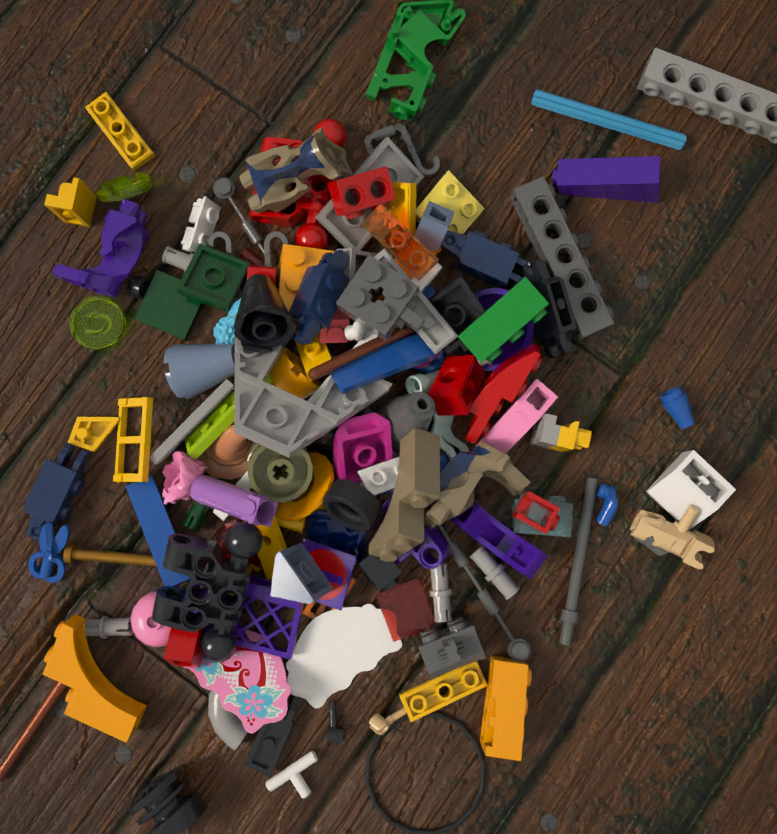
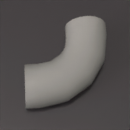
[208,690,248,751]

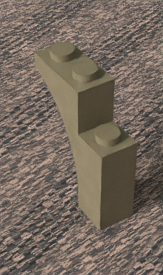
[369,428,440,562]

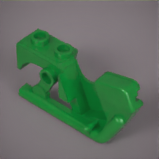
[365,0,466,121]

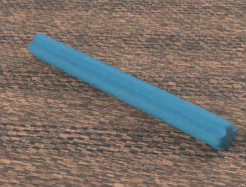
[531,89,687,150]

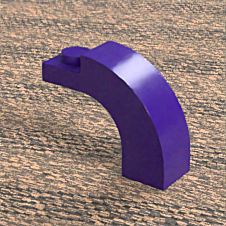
[450,502,547,580]

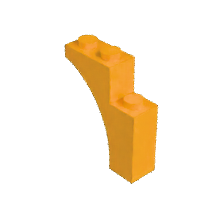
[43,614,147,743]

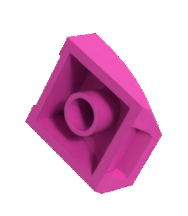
[333,412,393,483]

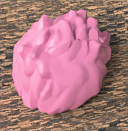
[162,451,208,505]

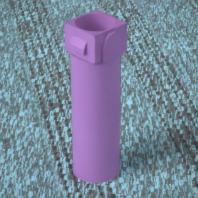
[190,475,278,527]

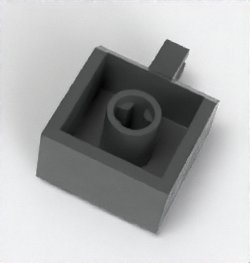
[336,254,425,341]
[417,617,486,680]

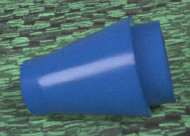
[660,386,696,429]

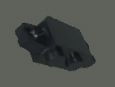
[523,259,578,358]

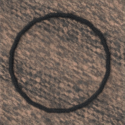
[365,712,486,834]

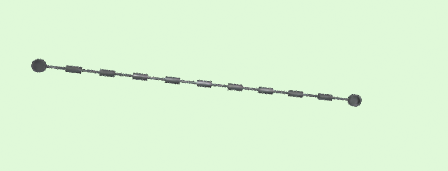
[213,178,531,661]

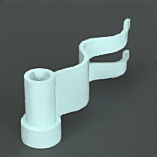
[406,370,469,460]

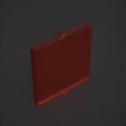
[375,577,436,642]

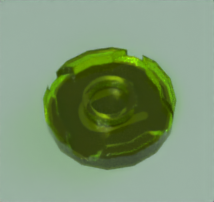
[96,173,152,202]
[69,296,126,351]

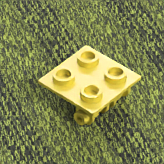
[416,171,485,234]

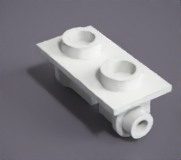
[181,196,221,253]
[358,457,400,496]

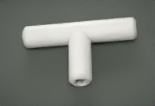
[266,751,318,798]

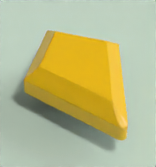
[68,417,120,452]

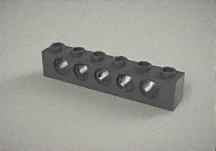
[510,176,614,342]

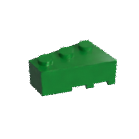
[458,277,549,363]

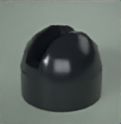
[127,276,151,299]

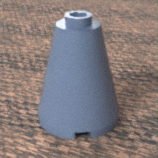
[164,344,235,399]

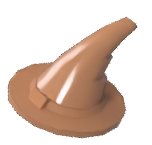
[197,422,254,480]

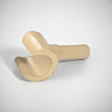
[369,707,407,735]

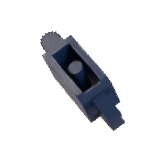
[440,230,529,289]
[289,250,349,345]
[24,443,90,541]

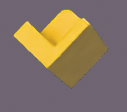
[44,177,97,227]

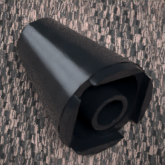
[234,274,294,353]

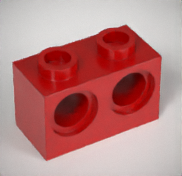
[327,166,396,219]

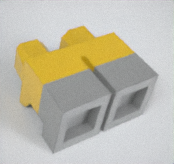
[529,413,592,452]

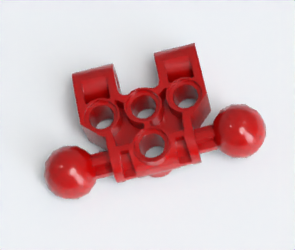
[249,118,347,250]

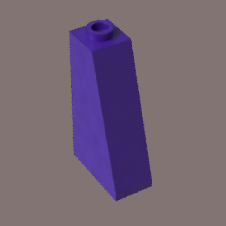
[552,156,661,203]

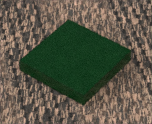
[176,244,251,313]
[134,270,203,341]

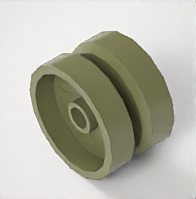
[247,442,313,503]

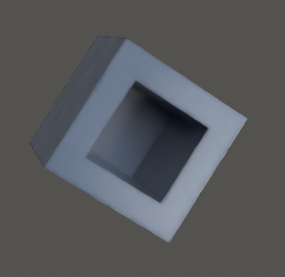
[412,201,454,252]

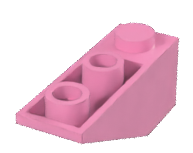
[479,379,558,453]

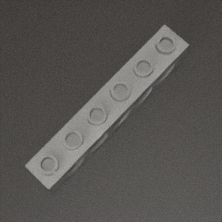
[637,48,777,144]

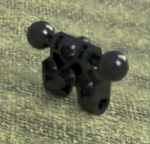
[151,521,263,663]

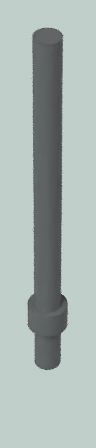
[560,477,598,646]

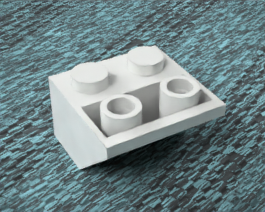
[646,450,736,530]

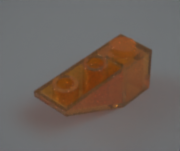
[361,204,439,281]

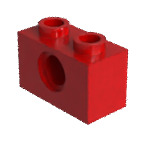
[428,355,486,416]

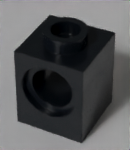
[356,553,402,591]

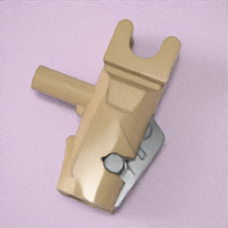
[630,505,715,569]

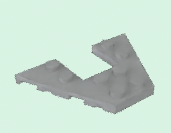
[234,313,392,458]

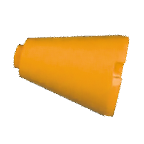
[270,348,322,399]

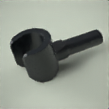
[327,701,344,744]

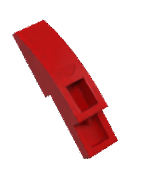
[465,344,542,444]

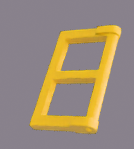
[113,397,153,483]

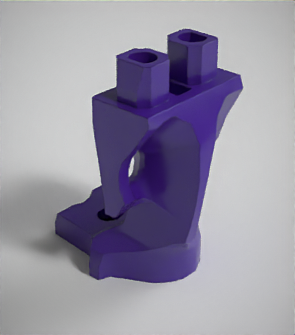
[52,199,149,298]

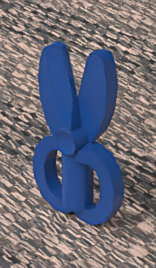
[28,521,70,583]

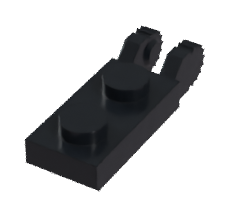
[244,696,301,777]

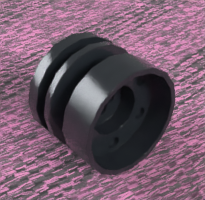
[127,766,208,834]

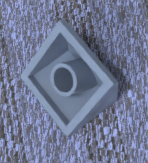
[270,542,334,604]

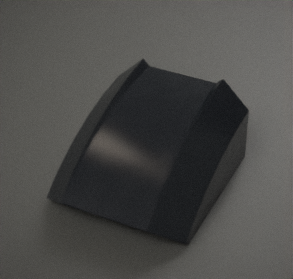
[428,274,487,356]

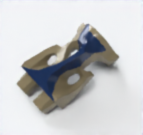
[239,128,353,213]
[424,442,530,529]

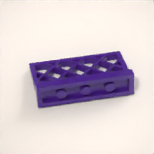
[190,575,304,660]

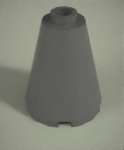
[376,392,435,451]

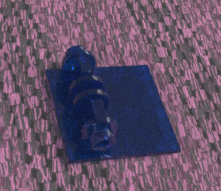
[309,510,365,563]

